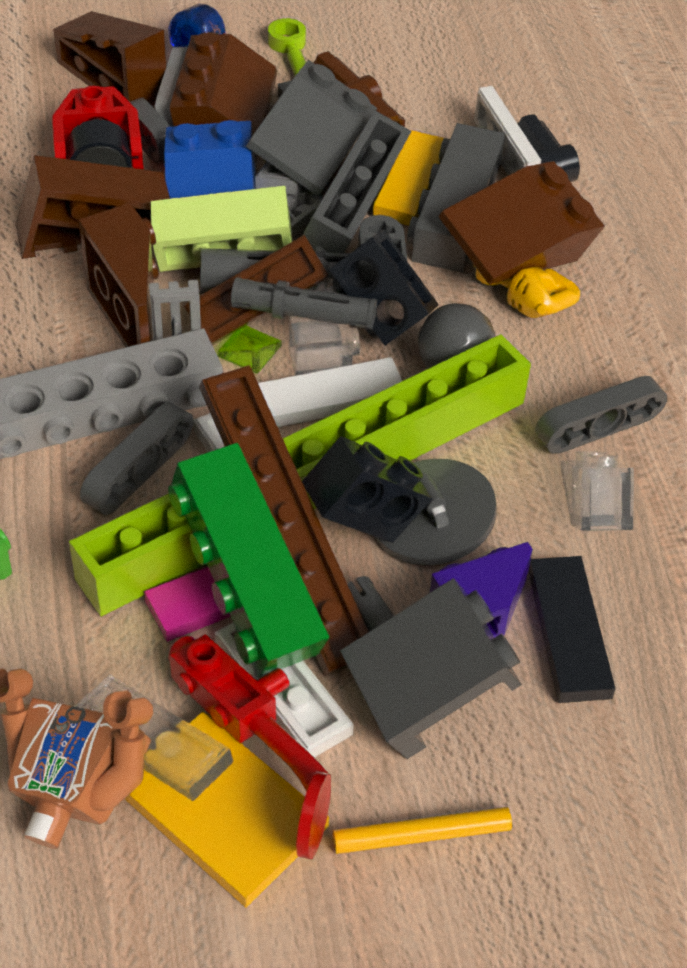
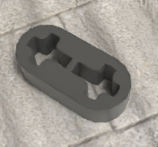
[130,98,170,162]

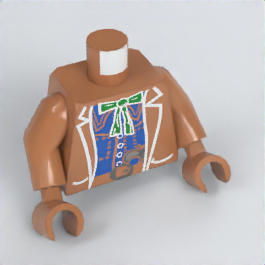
[0,668,153,849]

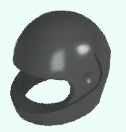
[418,303,496,369]

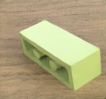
[151,186,292,272]

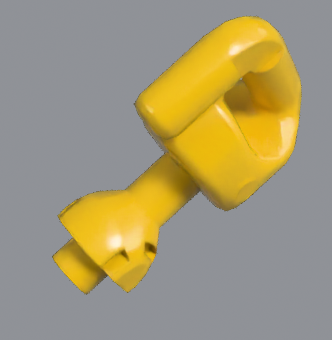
[474,265,580,318]

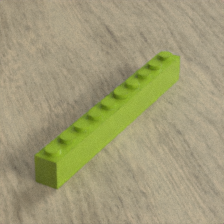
[69,334,531,617]

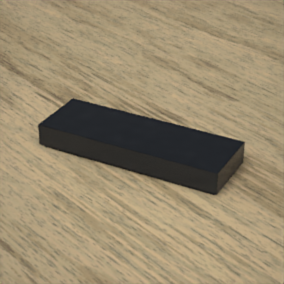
[528,556,616,703]

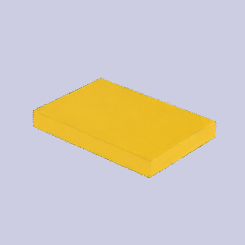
[125,712,329,908]

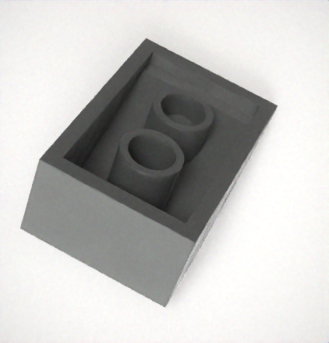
[246,60,377,196]

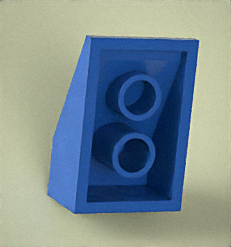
[164,120,257,199]

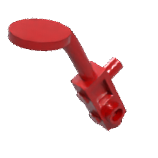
[168,634,331,860]

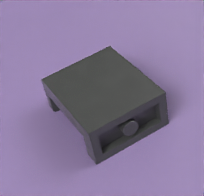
[340,578,522,759]

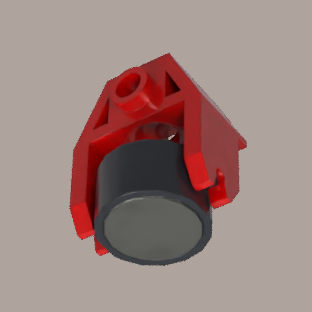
[52,86,144,170]

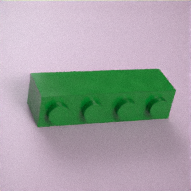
[168,442,330,678]

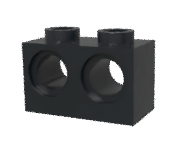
[329,230,439,346]
[302,436,433,543]

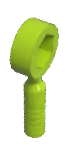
[268,18,306,76]

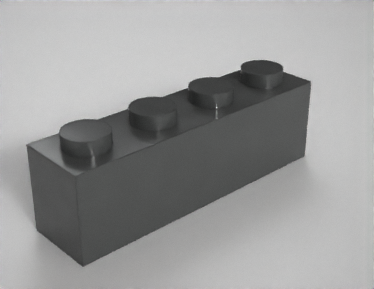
[303,110,411,253]
[407,123,506,273]

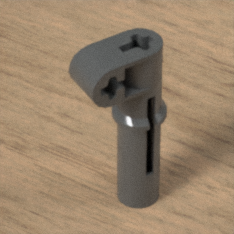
[200,215,407,300]

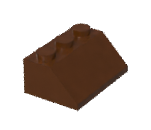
[169,32,277,135]

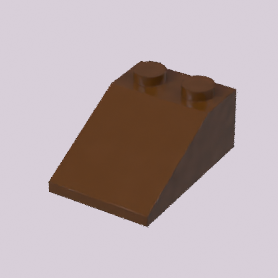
[438,161,605,285]
[79,203,159,347]

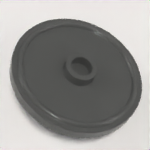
[374,459,497,565]

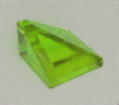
[218,326,282,374]

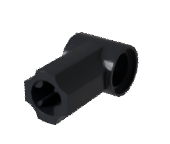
[517,114,580,182]

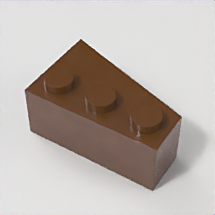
[53,11,166,106]
[16,155,170,259]

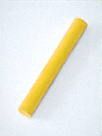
[333,807,512,854]

